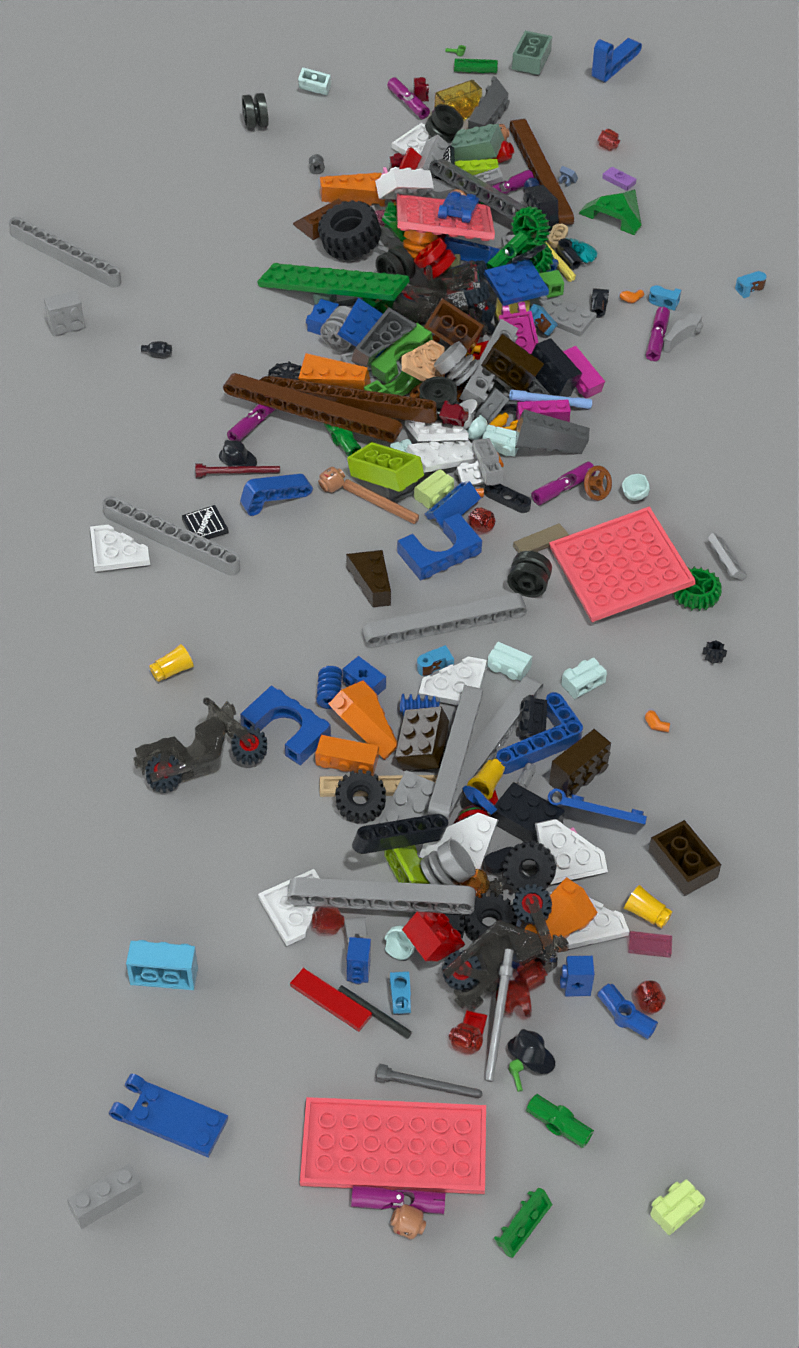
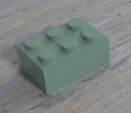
[512,30,553,75]
[451,124,504,161]

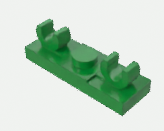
[494,1187,553,1258]

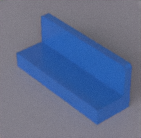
[425,481,481,530]

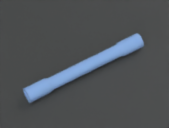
[509,390,592,409]

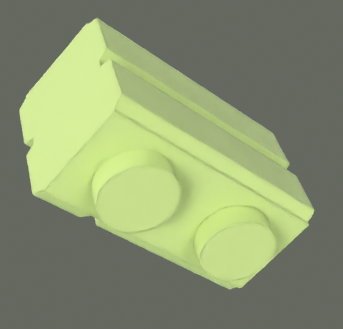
[414,469,454,509]
[650,1179,705,1235]

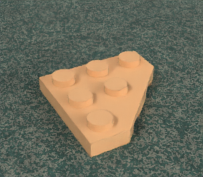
[402,340,445,382]

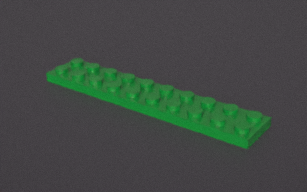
[257,263,410,301]

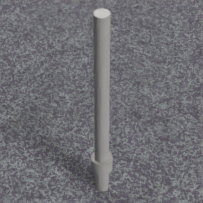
[485,949,514,1081]

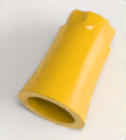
[149,644,194,682]
[467,758,505,800]
[624,885,673,929]

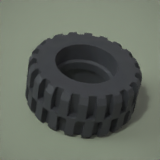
[318,200,381,260]

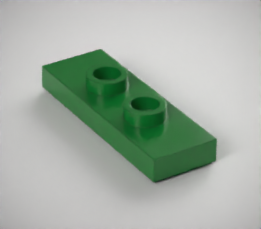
[454,58,498,73]

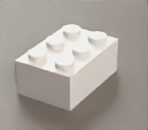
[375,167,434,200]

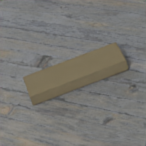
[513,523,569,553]

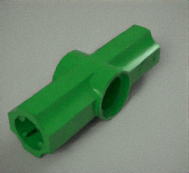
[486,232,529,269]
[324,423,361,457]
[526,1094,594,1148]

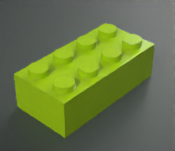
[347,442,424,492]

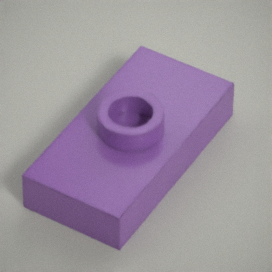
[602,167,637,191]

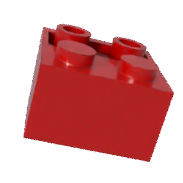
[402,911,465,961]

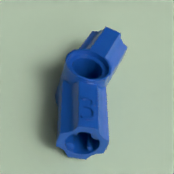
[597,984,658,1039]

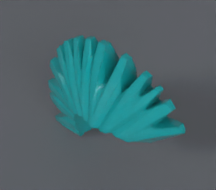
[566,238,597,263]

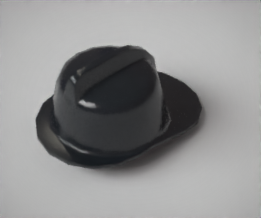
[219,440,257,467]
[508,1029,556,1074]

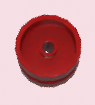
[414,238,456,280]

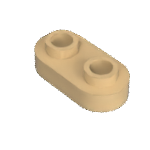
[548,224,568,249]

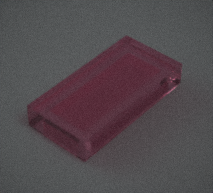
[628,931,672,958]

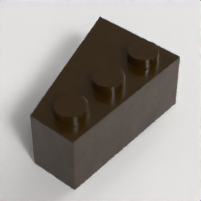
[346,550,391,608]

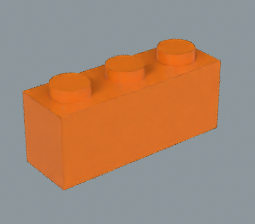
[315,735,379,776]

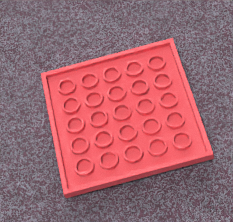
[396,194,495,241]
[549,506,695,622]

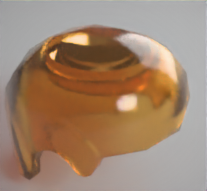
[459,869,490,898]

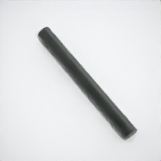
[338,985,412,1039]

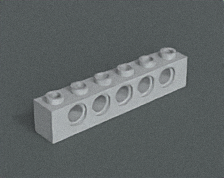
[459,319,519,408]

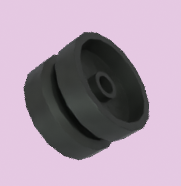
[242,93,269,129]
[425,104,464,143]
[376,246,416,279]
[419,377,457,420]
[507,551,552,597]

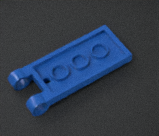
[438,191,480,223]
[548,789,647,824]
[109,1074,228,1158]

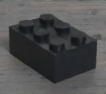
[531,338,582,397]
[491,782,565,843]

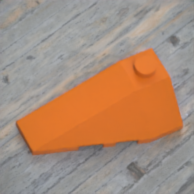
[329,680,398,760]
[514,877,598,956]

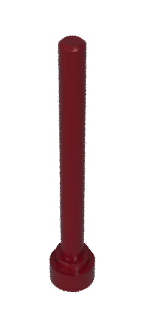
[195,463,280,478]

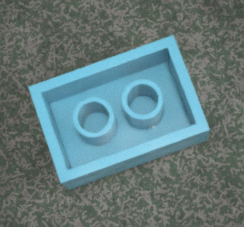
[126,940,198,990]

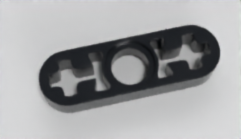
[484,484,531,513]

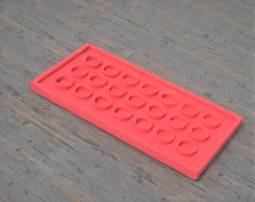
[300,1097,486,1194]

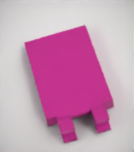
[499,302,539,354]

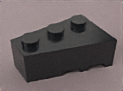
[524,185,559,231]

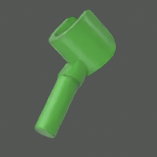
[445,45,466,57]
[509,1059,524,1092]

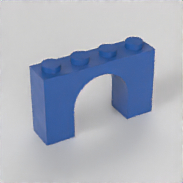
[397,513,482,581]
[240,685,331,766]

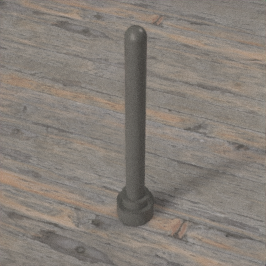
[376,1064,483,1098]

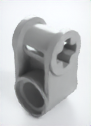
[345,917,367,944]

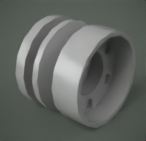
[320,306,352,351]
[434,341,479,386]
[421,838,476,886]

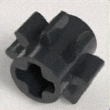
[702,640,727,664]

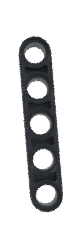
[352,814,449,854]

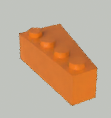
[320,172,385,207]
[298,353,371,390]

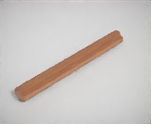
[343,479,419,524]

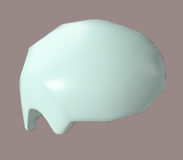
[466,415,488,440]
[622,474,650,501]
[384,925,415,960]

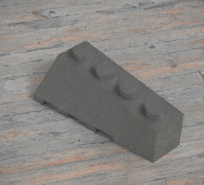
[468,76,510,129]
[351,308,417,367]
[515,409,590,454]

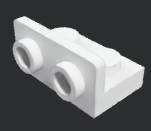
[455,460,485,486]

